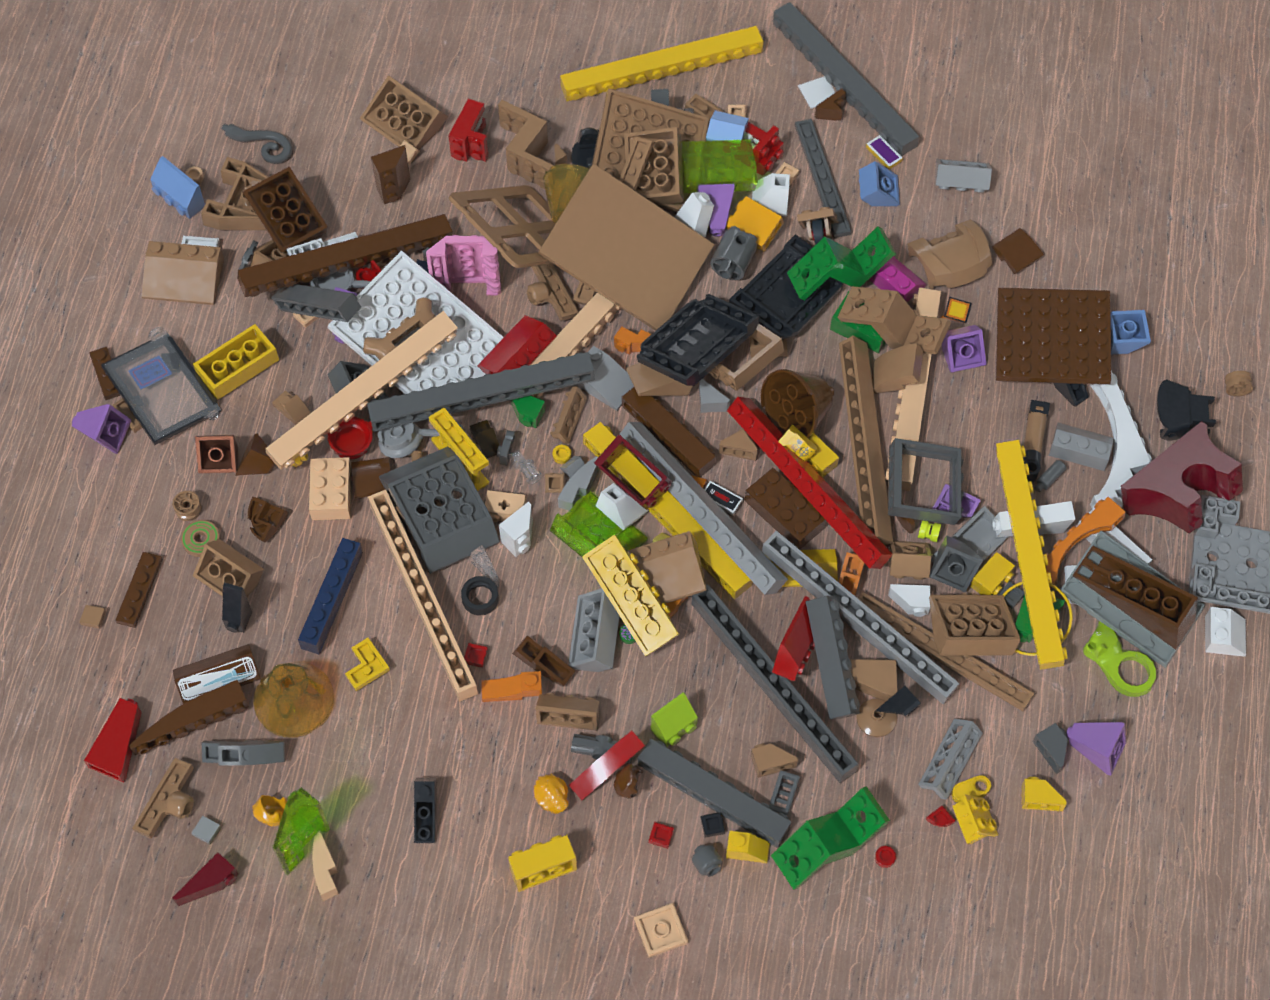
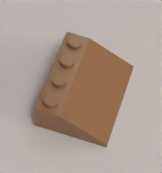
[360,75,448,150]
[625,127,684,204]
[141,241,224,305]
[627,531,707,604]
[929,595,1021,656]

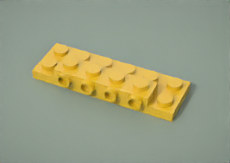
[582,535,680,656]

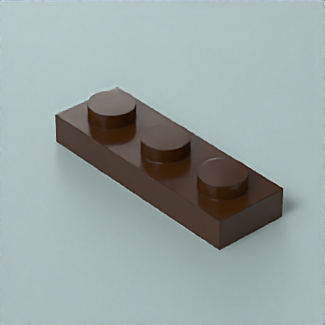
[89,346,120,400]

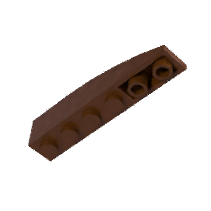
[130,679,249,755]

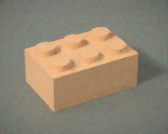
[309,457,352,520]

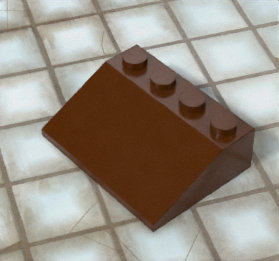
[242,166,328,253]

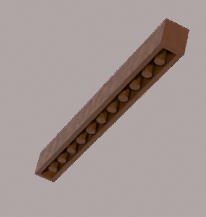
[237,214,453,297]

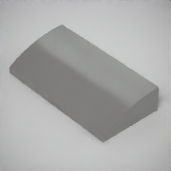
[931,506,1007,563]

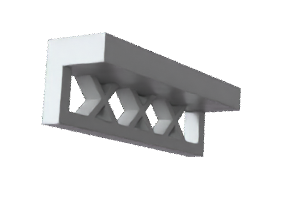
[918,718,983,800]

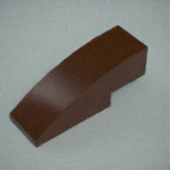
[512,635,575,687]

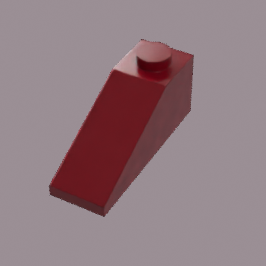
[172,852,238,906]

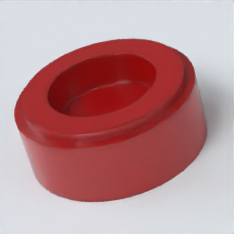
[875,846,896,868]

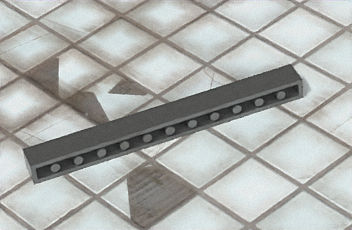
[773,2,919,157]
[367,352,595,432]
[691,584,858,784]

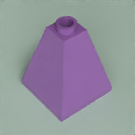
[698,184,735,237]
[72,404,131,454]
[1066,722,1126,776]

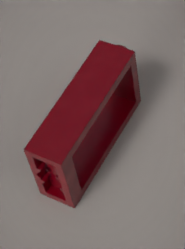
[594,434,673,510]

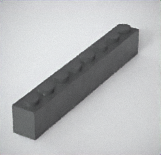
[638,739,791,848]

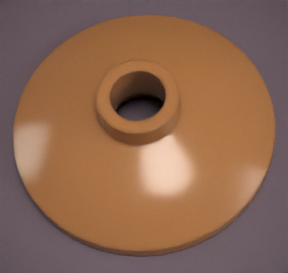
[856,699,897,737]

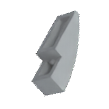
[558,457,599,512]

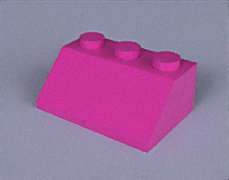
[869,253,927,302]

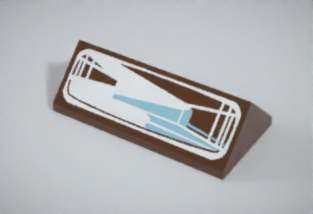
[173,644,261,704]

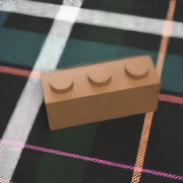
[193,539,264,597]
[536,693,600,731]

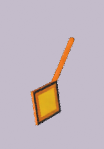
[939,296,972,323]

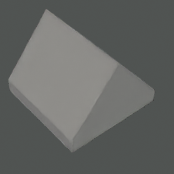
[560,456,584,478]

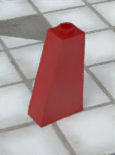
[84,698,142,783]

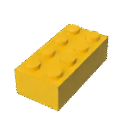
[193,324,279,400]

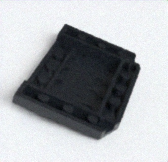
[729,234,842,340]
[637,294,759,386]

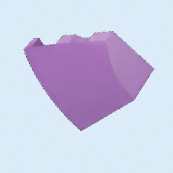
[932,484,981,518]

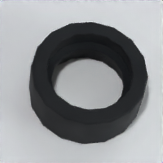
[461,576,499,616]

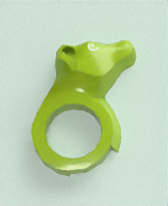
[1083,621,1156,697]

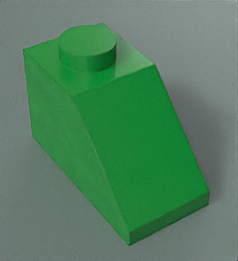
[510,395,546,428]

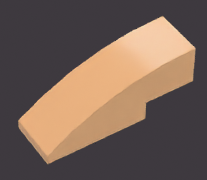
[312,830,338,901]

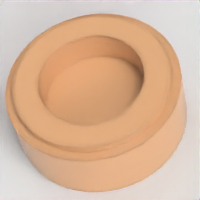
[185,167,204,184]

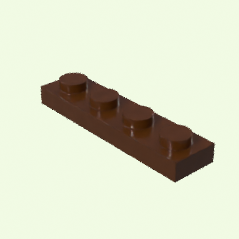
[115,552,163,628]

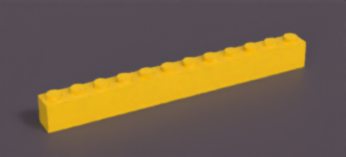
[560,26,763,102]
[583,422,752,600]
[996,440,1068,670]

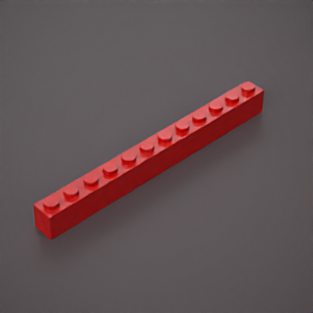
[727,397,893,569]

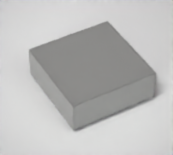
[191,816,221,845]

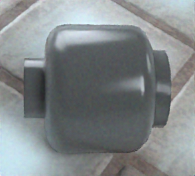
[692,845,722,877]

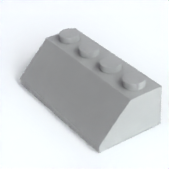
[568,588,619,672]

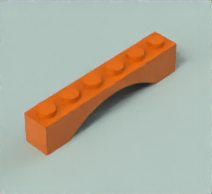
[1045,497,1126,591]

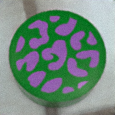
[620,625,636,644]

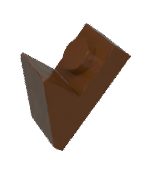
[814,88,846,121]

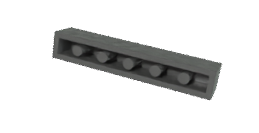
[271,284,361,323]
[806,596,860,719]

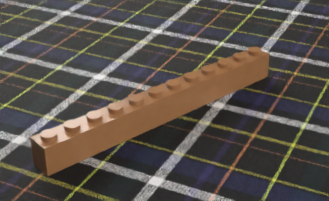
[839,336,893,546]

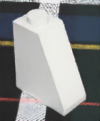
[674,192,714,238]

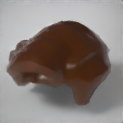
[614,764,643,799]

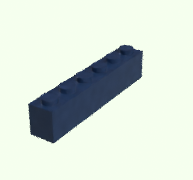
[298,538,363,655]

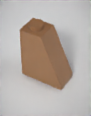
[850,659,897,701]

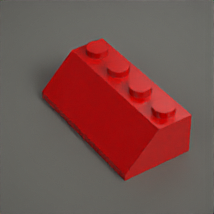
[477,315,557,374]
[772,596,815,681]

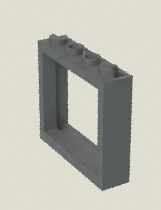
[888,438,964,525]

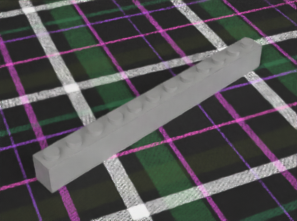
[620,422,788,595]
[762,531,959,704]

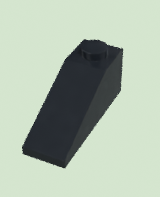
[222,582,252,633]

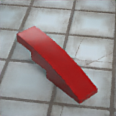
[569,730,645,801]

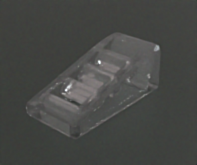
[471,545,499,587]

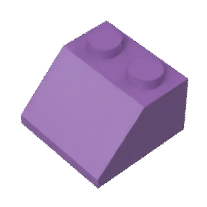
[942,325,986,372]

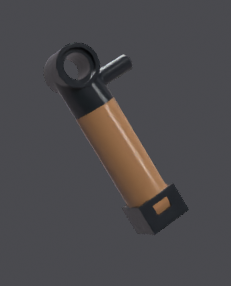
[1023,400,1050,483]

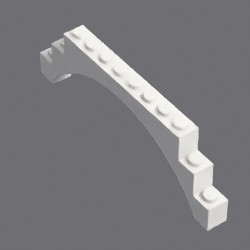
[1089,370,1152,509]

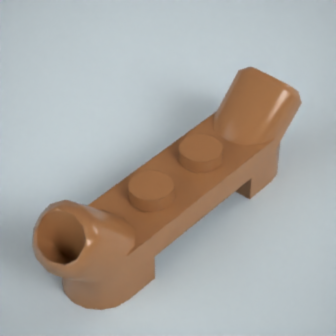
[363,298,436,360]

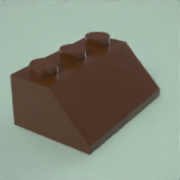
[371,145,411,205]

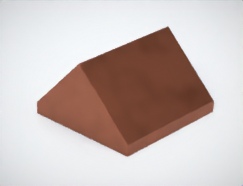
[195,435,238,473]

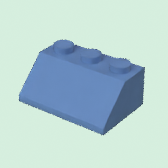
[150,156,205,219]

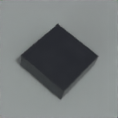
[700,812,725,838]

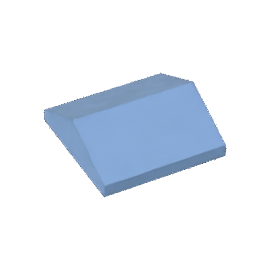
[706,111,749,148]

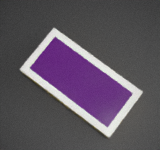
[866,135,903,170]

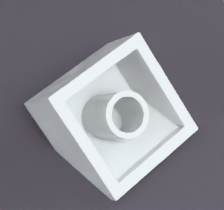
[499,502,533,557]
[1205,607,1246,657]

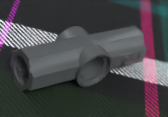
[571,734,632,763]

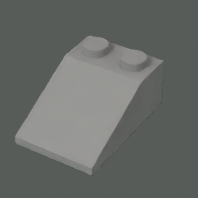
[576,345,634,411]

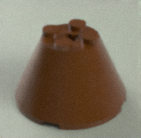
[761,369,834,439]

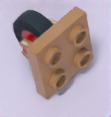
[797,207,838,245]

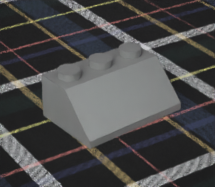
[935,159,992,192]
[1049,423,1113,471]

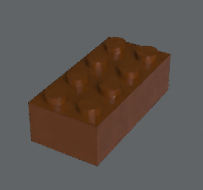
[744,467,827,550]

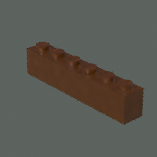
[622,387,716,478]

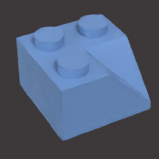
[1110,310,1151,355]

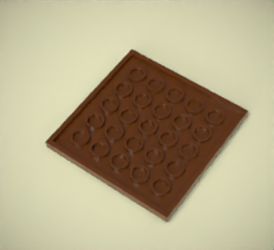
[996,288,1111,385]

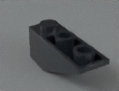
[414,778,437,843]

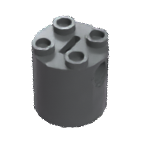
[710,226,757,280]

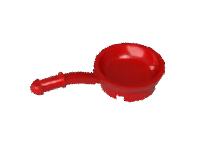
[327,417,373,460]

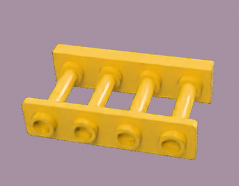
[428,408,489,491]

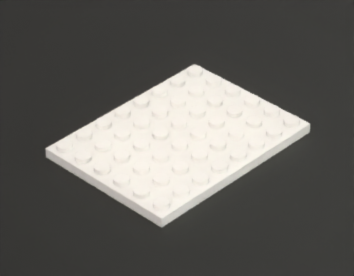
[327,251,504,415]

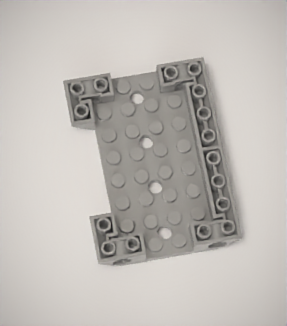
[1188,495,1270,614]

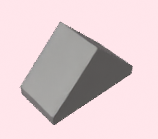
[699,379,730,413]

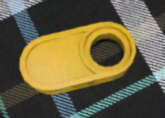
[951,775,991,803]

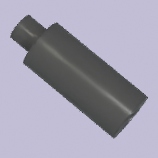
[1034,460,1067,492]

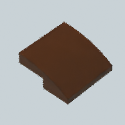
[991,228,1044,274]
[351,457,391,498]

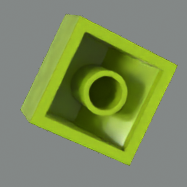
[651,692,698,748]

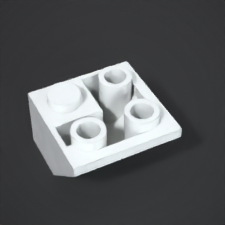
[752,173,790,216]
[596,483,649,530]

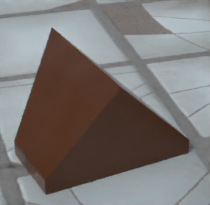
[235,433,276,476]

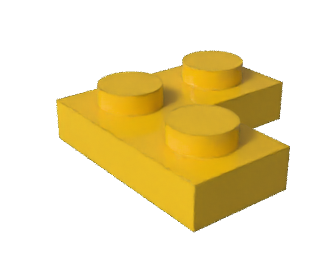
[345,638,390,691]

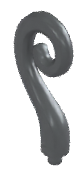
[221,123,292,164]

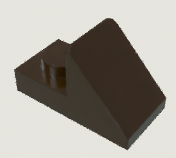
[470,419,499,459]

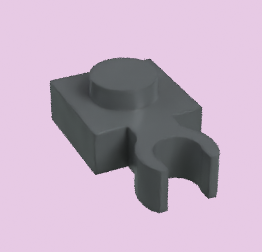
[497,430,515,466]

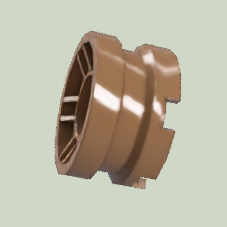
[1224,371,1253,397]
[172,491,202,521]

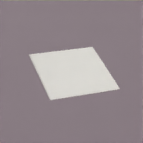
[798,76,835,108]

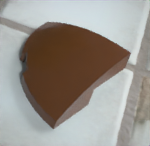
[248,496,289,543]

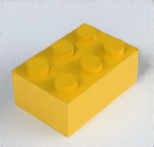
[508,835,577,892]

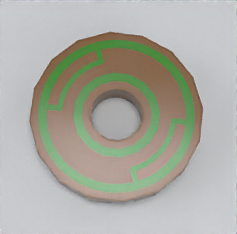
[181,520,220,557]

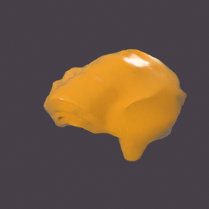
[534,773,569,814]
[252,795,294,827]

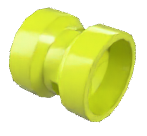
[918,520,941,543]

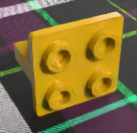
[952,794,998,844]

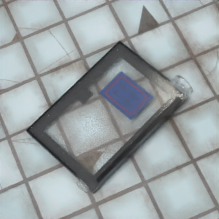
[101,327,221,446]

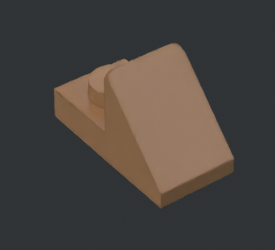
[272,390,311,425]

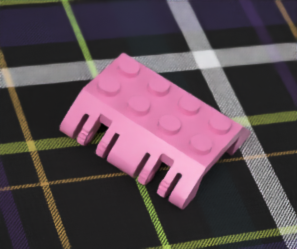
[426,235,501,295]

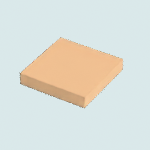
[634,903,688,958]

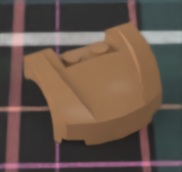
[907,219,993,289]

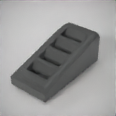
[769,770,801,816]

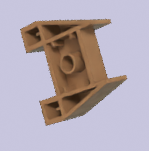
[201,157,268,230]

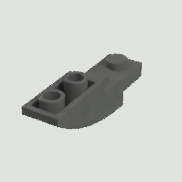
[201,740,285,766]

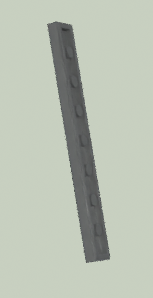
[794,119,851,238]

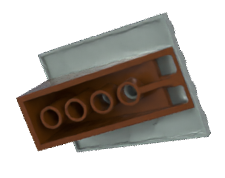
[1061,530,1205,668]

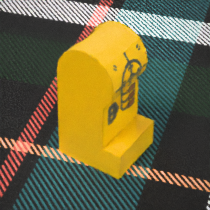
[778,425,817,461]

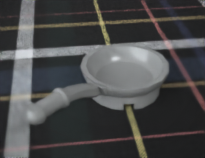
[310,269,371,291]
[378,423,463,458]

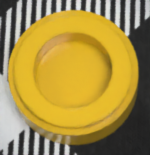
[552,444,571,464]

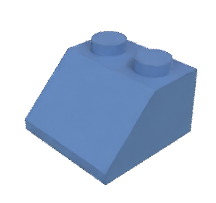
[859,161,900,206]

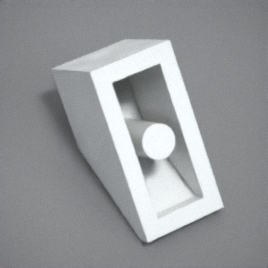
[888,584,930,617]

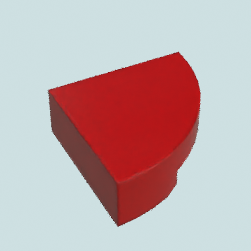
[926,805,955,827]

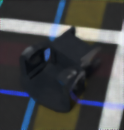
[571,128,599,182]
[1157,379,1216,441]

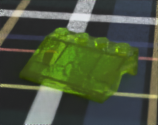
[682,139,758,193]
[549,492,648,558]
[272,787,330,875]

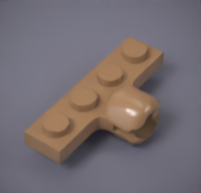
[527,263,578,321]
[132,758,194,839]

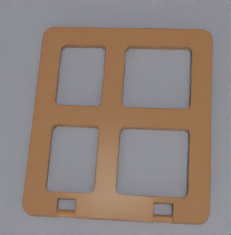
[449,185,560,268]

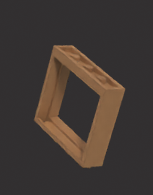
[710,324,784,391]

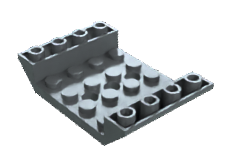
[379,446,500,574]

